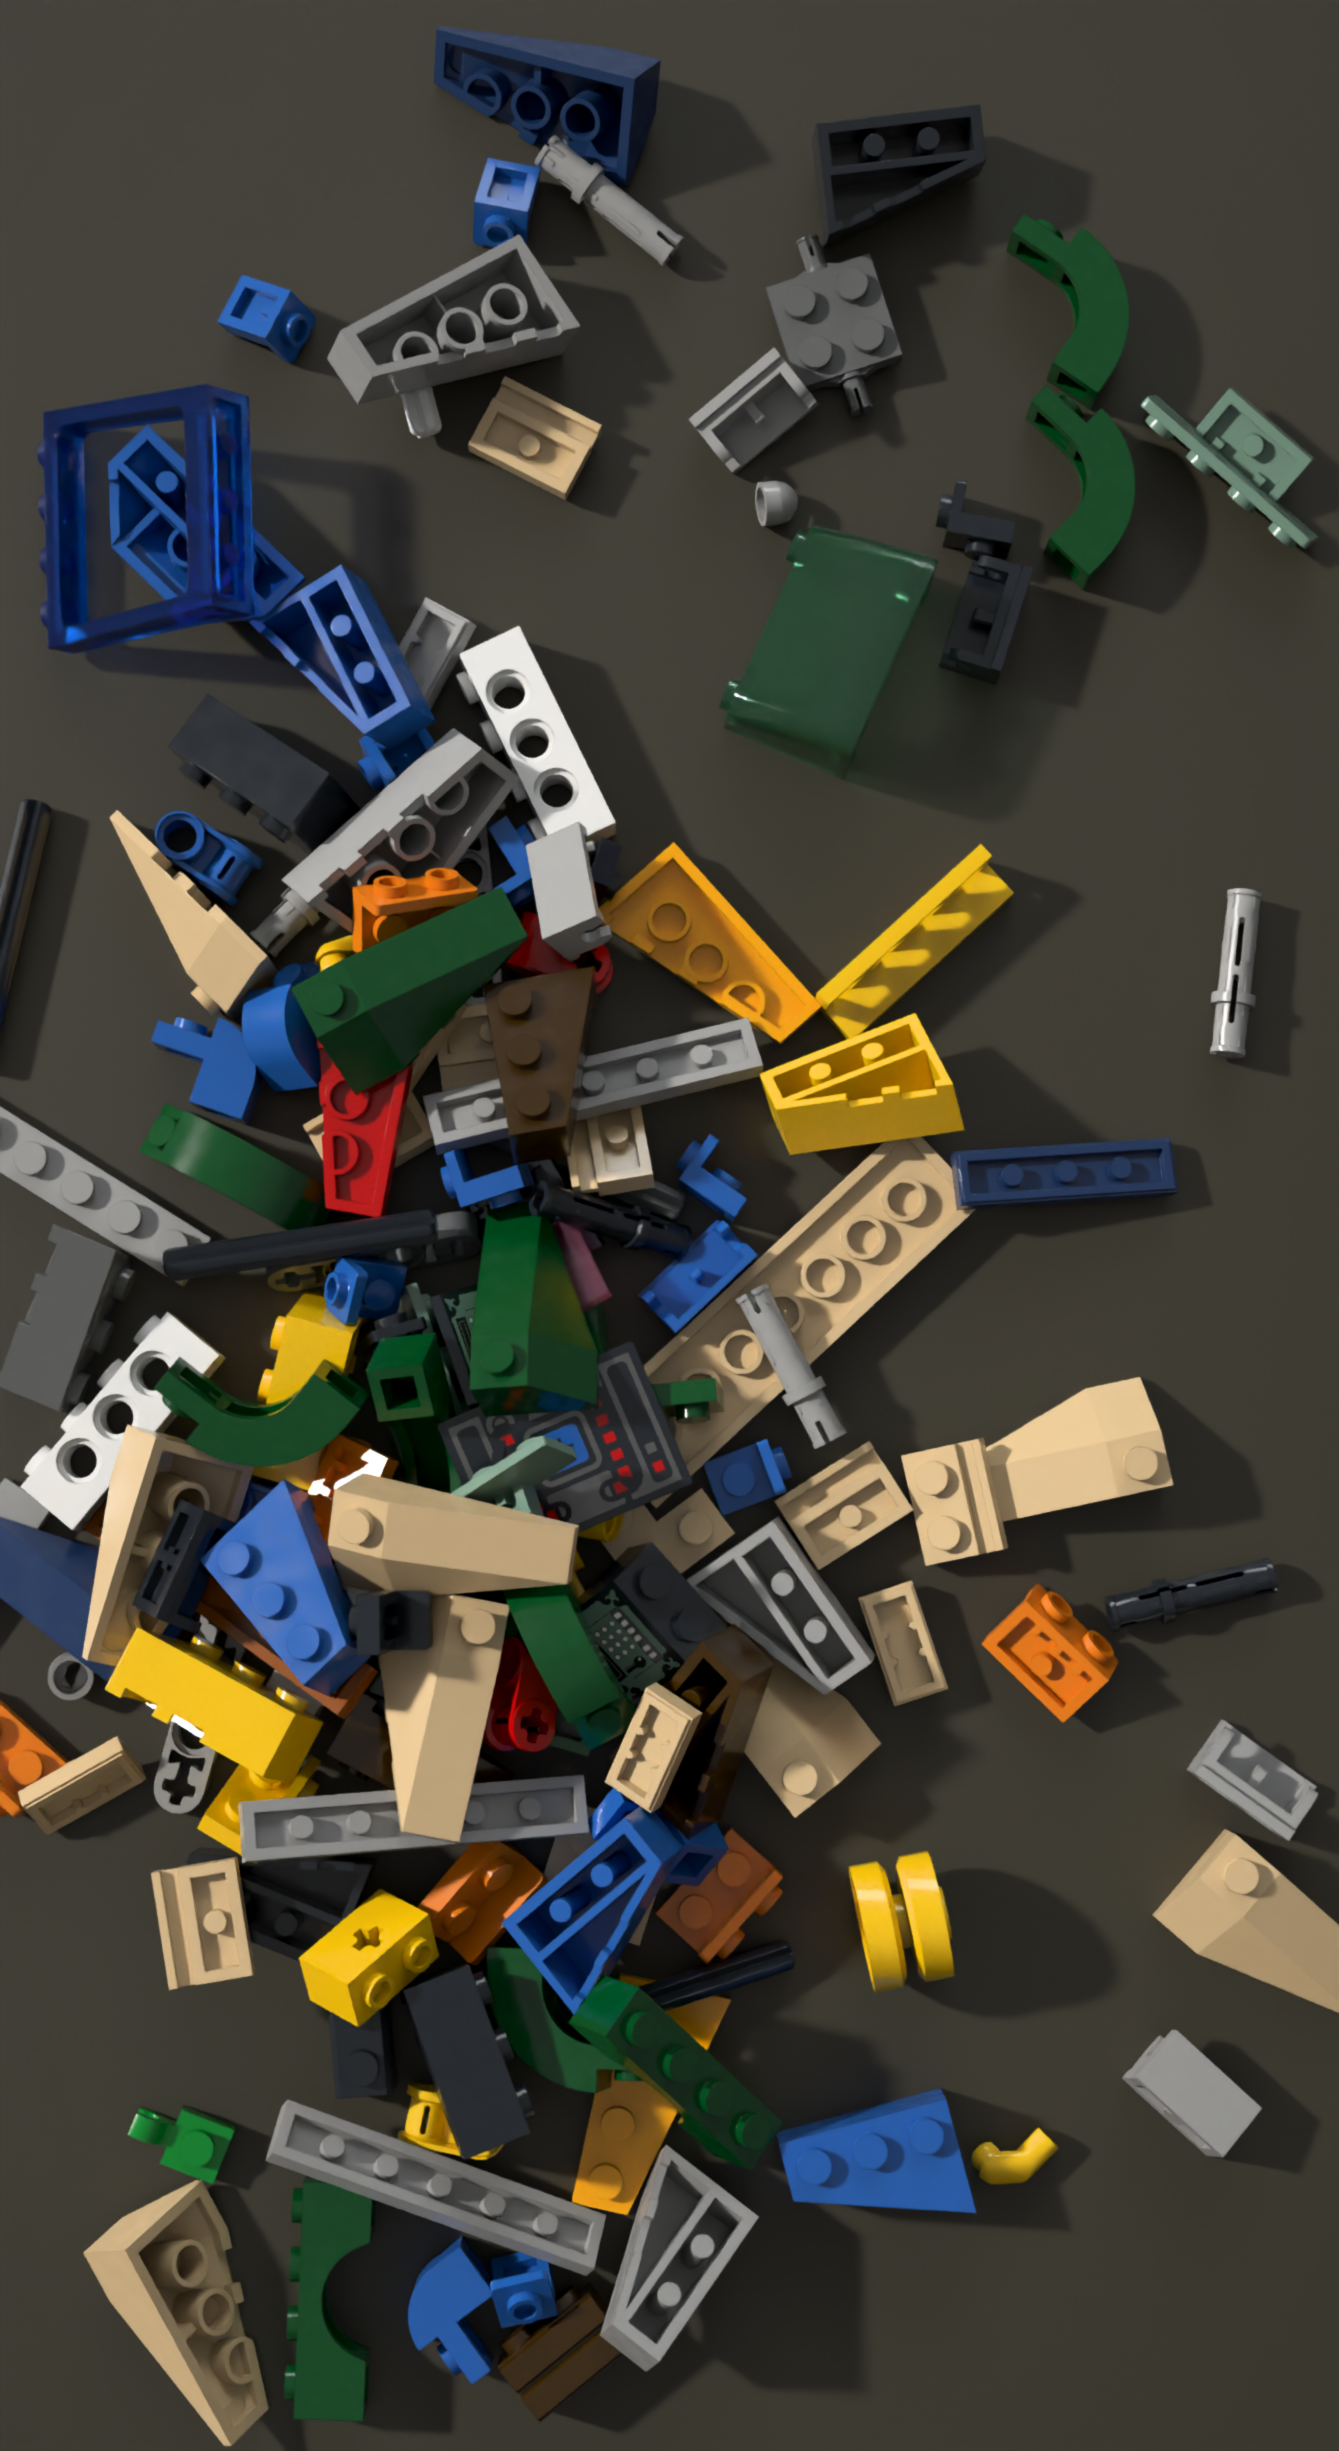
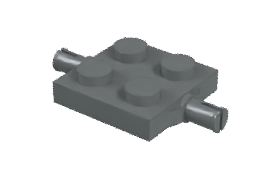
[766,234,903,416]

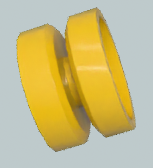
[849,1851,954,1993]

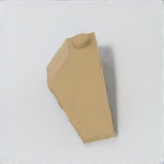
[109,810,278,1021]
[986,1377,1173,1522]
[82,1424,254,1666]
[328,1473,579,1596]
[377,1594,509,1843]
[711,1607,881,1818]
[1153,1829,1339,2013]
[83,2180,269,2446]

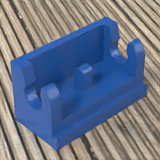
[637,1219,757,1336]

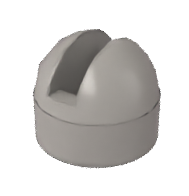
[755,481,798,527]
[48,1652,94,1700]

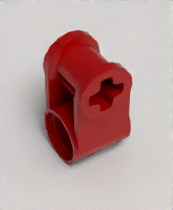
[504,912,614,995]
[483,1636,558,1752]

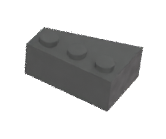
[0,1224,136,1413]

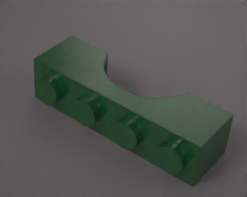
[366,1333,462,1494]
[568,1975,784,2171]
[284,2176,376,2421]

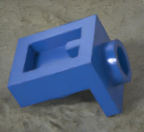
[473,158,541,248]
[217,275,316,363]
[676,1134,747,1223]
[324,1255,407,1326]
[703,1439,792,1516]

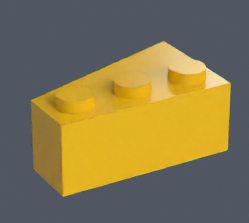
[759,1013,965,1155]
[252,1289,368,1491]
[105,1627,324,1784]

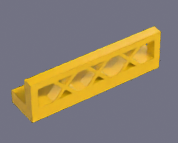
[815,844,1014,1039]

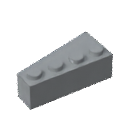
[327,235,581,404]
[282,728,520,934]

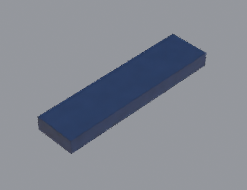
[950,1138,1178,1210]

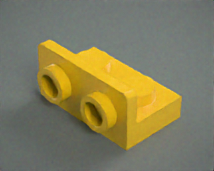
[197,1755,321,1864]

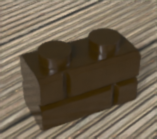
[497,2283,624,2422]

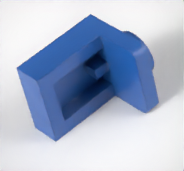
[357,728,435,791]
[488,816,535,910]
[441,1149,535,1210]
[490,2252,558,2328]

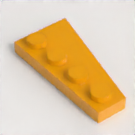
[598,842,822,1046]
[572,1973,731,2215]

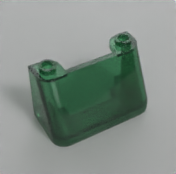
[719,524,939,781]

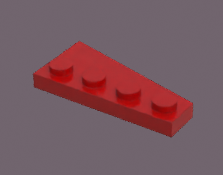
[316,1037,415,1217]

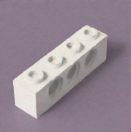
[455,626,616,844]
[20,1312,226,1530]

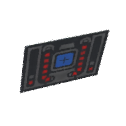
[437,1342,693,1533]

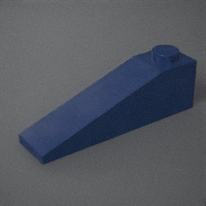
[433,26,661,186]
[0,1516,182,1682]

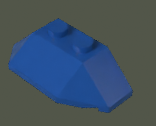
[108,424,306,625]

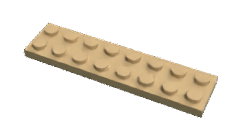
[643,1137,976,1508]

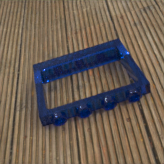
[37,384,255,654]

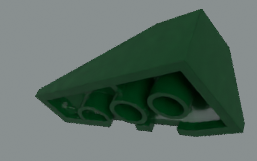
[291,887,529,1096]
[470,1202,599,1417]

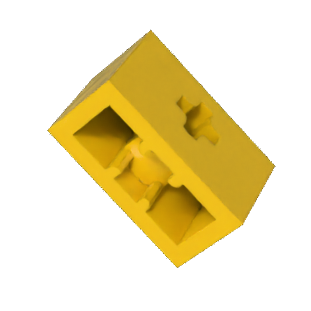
[299,1889,439,2027]

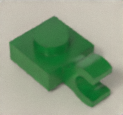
[128,2105,236,2184]

